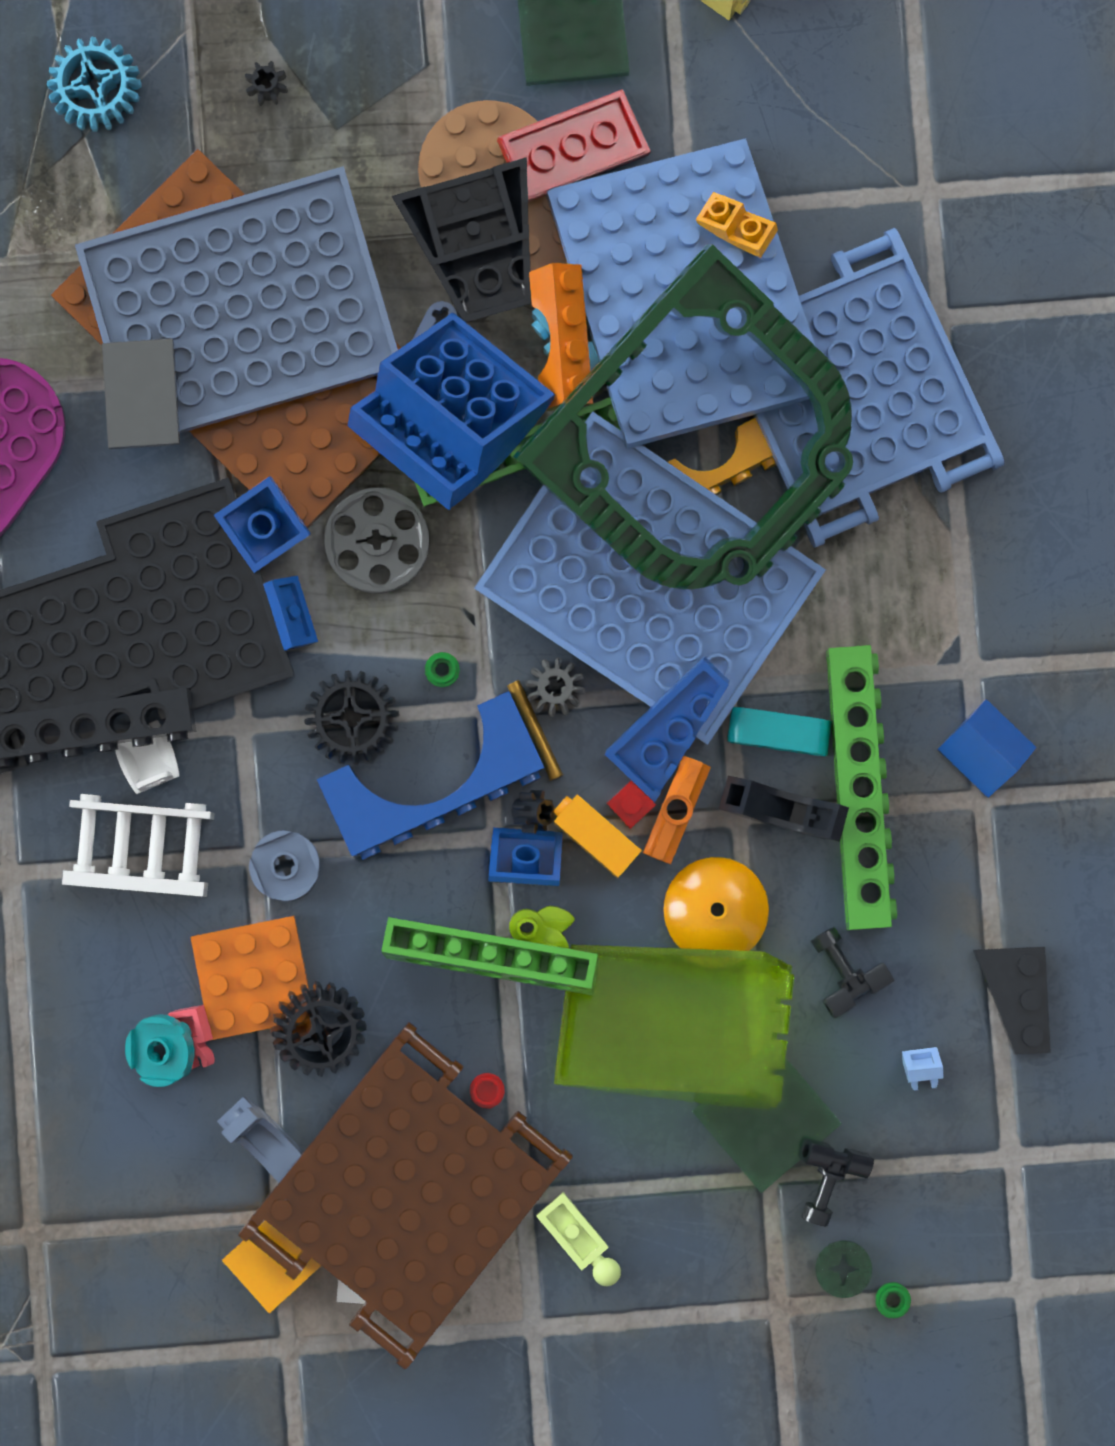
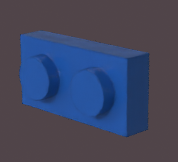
[263,575,318,651]

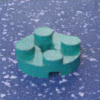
[125,1014,195,1087]

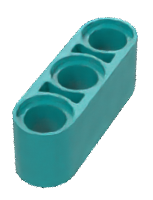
[727,707,832,756]

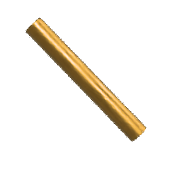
[507,680,563,781]

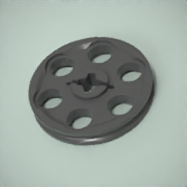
[324,488,430,594]

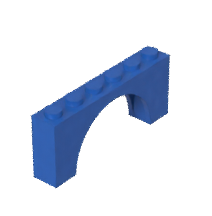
[317,691,545,860]

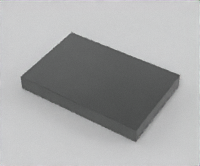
[102,338,180,450]

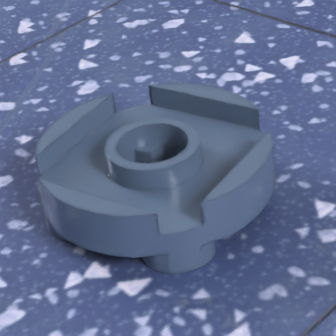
[249,830,320,901]

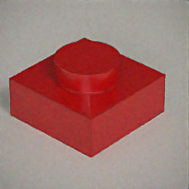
[606,780,656,829]

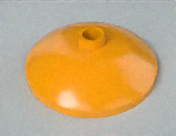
[663,857,769,962]

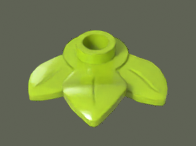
[509,906,575,949]

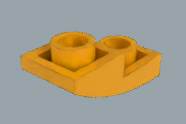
[696,192,778,258]

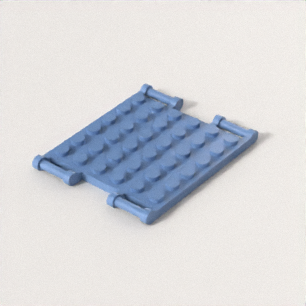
[754,228,1004,548]

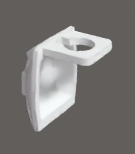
[115,720,180,794]

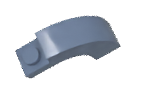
[217,1097,304,1183]

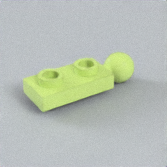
[536,1192,621,1286]

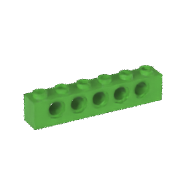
[381,917,600,995]

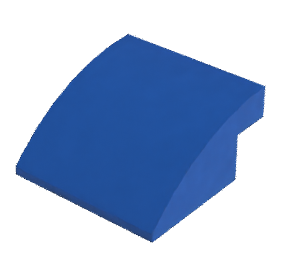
[348,313,555,510]

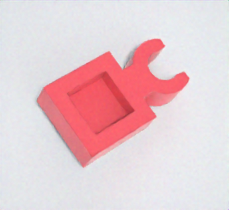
[168,1005,215,1070]

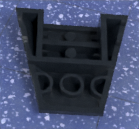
[391,157,532,322]

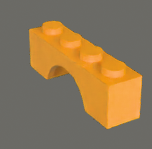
[668,418,776,495]

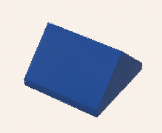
[214,476,311,573]
[937,699,1037,798]
[488,827,563,886]

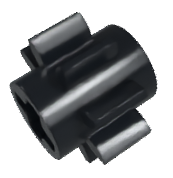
[245,61,288,106]
[511,790,555,834]

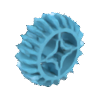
[47,36,142,132]

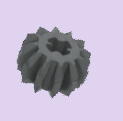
[526,657,585,717]

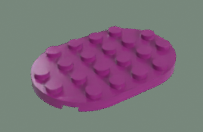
[0,358,66,537]

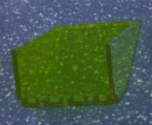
[554,944,794,1109]

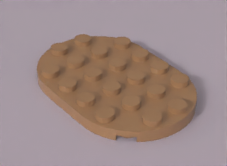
[418,100,567,271]

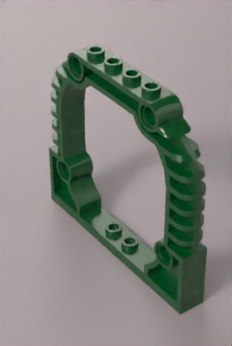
[513,244,853,589]

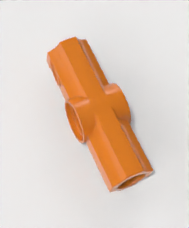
[643,756,711,865]

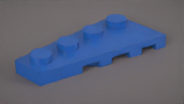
[605,657,730,802]

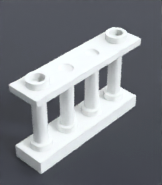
[62,794,215,897]

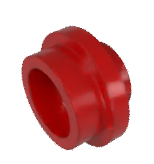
[470,1073,505,1108]

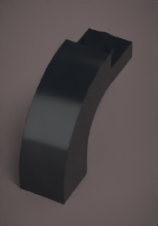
[719,775,849,842]

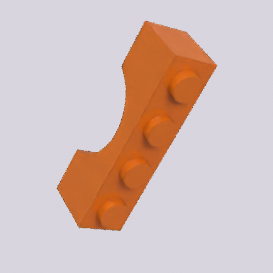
[529,263,593,411]

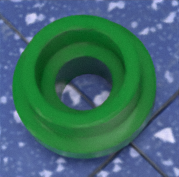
[425,652,460,687]
[875,1282,911,1319]

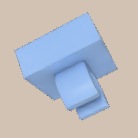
[902,1047,943,1091]

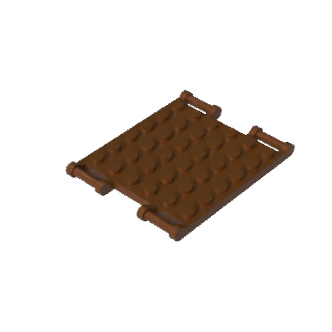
[238,1022,573,1370]

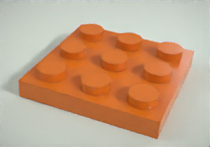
[190,916,315,1041]

